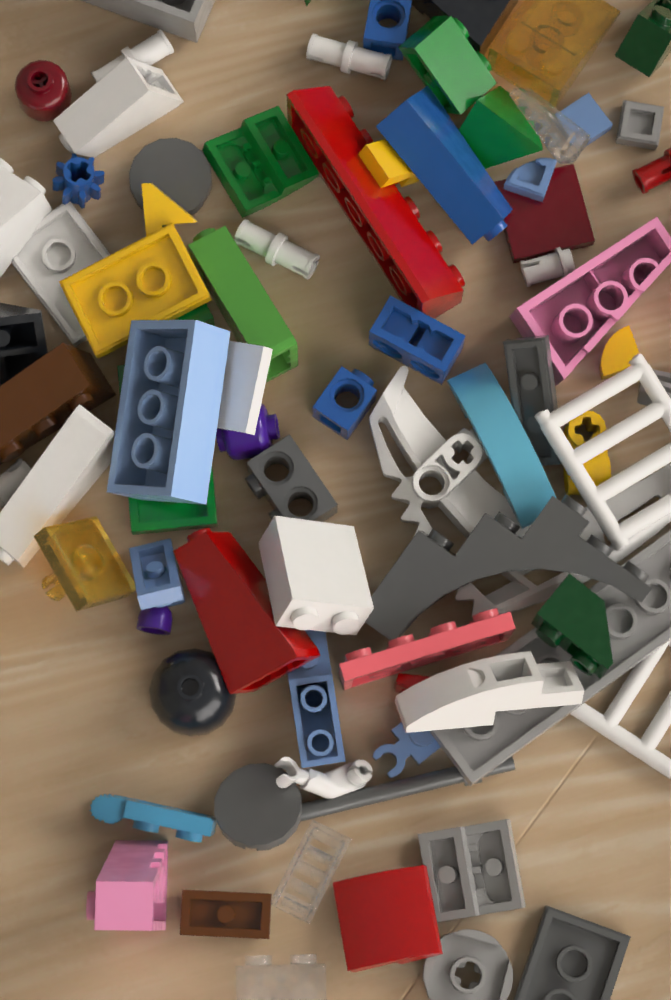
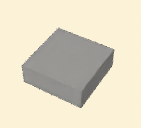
[616,100,664,150]

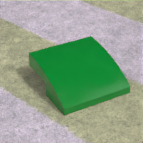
[202,106,319,218]

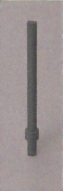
[300,756,515,822]

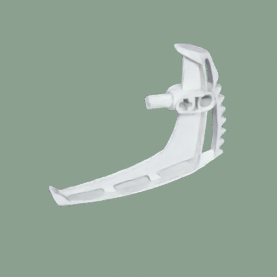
[369,366,671,616]

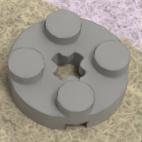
[423,929,513,1000]

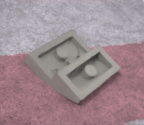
[418,819,526,922]

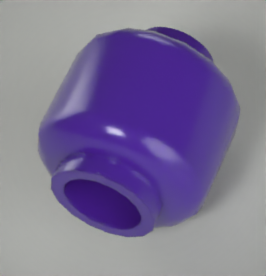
[216,403,280,460]

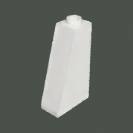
[0,404,115,568]

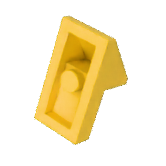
[141,183,198,236]

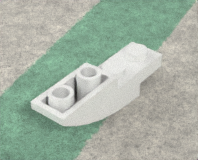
[395,651,584,733]

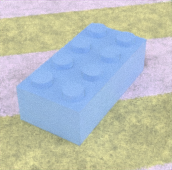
[107,320,231,504]

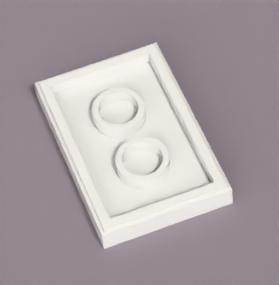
[12,202,111,347]

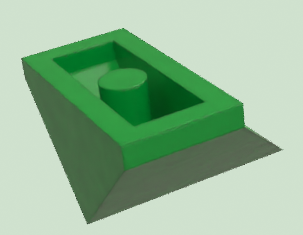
[459,86,543,169]

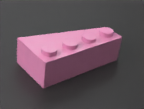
[509,217,671,386]
[86,840,168,931]

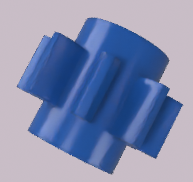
[52,153,104,209]

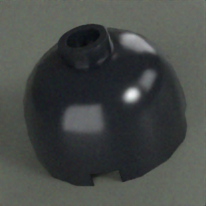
[149,648,237,736]

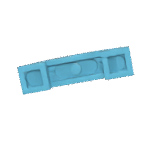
[447,362,556,529]

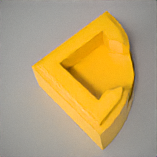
[599,325,640,380]

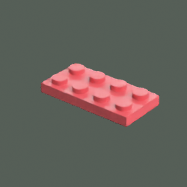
[338,608,516,690]

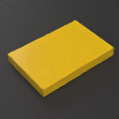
[59,223,212,359]

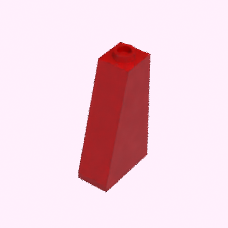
[173,528,321,694]

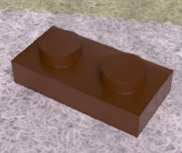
[180,890,272,939]

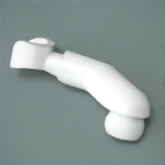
[274,756,373,799]

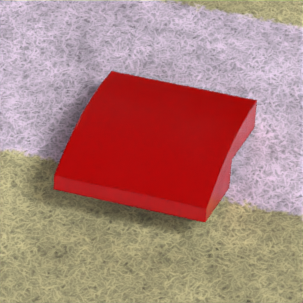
[333,865,443,973]

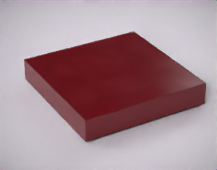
[494,164,595,264]

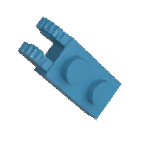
[89,794,217,842]

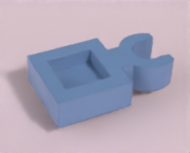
[372,722,441,778]

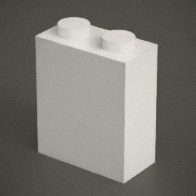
[258,516,374,635]

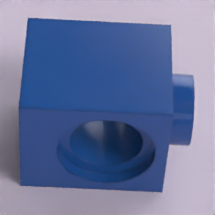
[363,0,412,61]
[312,366,377,440]

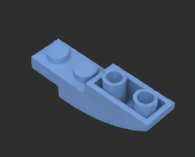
[287,630,346,768]

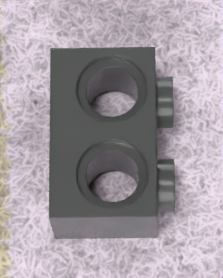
[245,434,338,522]

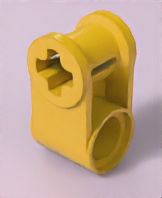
[563,411,611,495]

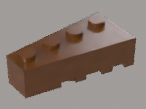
[0,342,116,465]

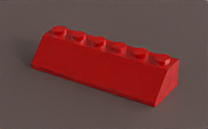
[286,86,465,319]

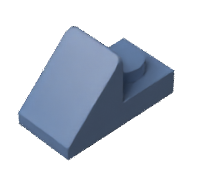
[129,538,185,610]

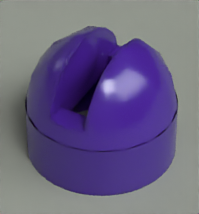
[136,606,173,635]

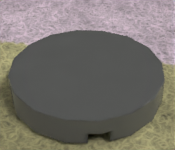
[129,138,212,215]
[214,763,303,851]

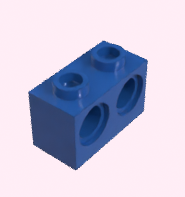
[368,295,465,385]

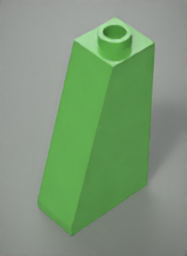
[188,226,298,383]

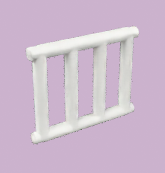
[534,353,671,551]
[570,640,671,780]

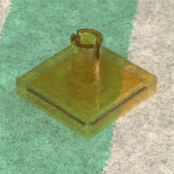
[34,516,136,612]

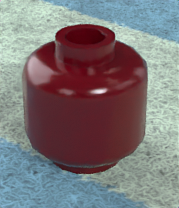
[15,60,72,122]

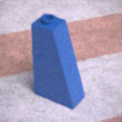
[376,86,513,245]

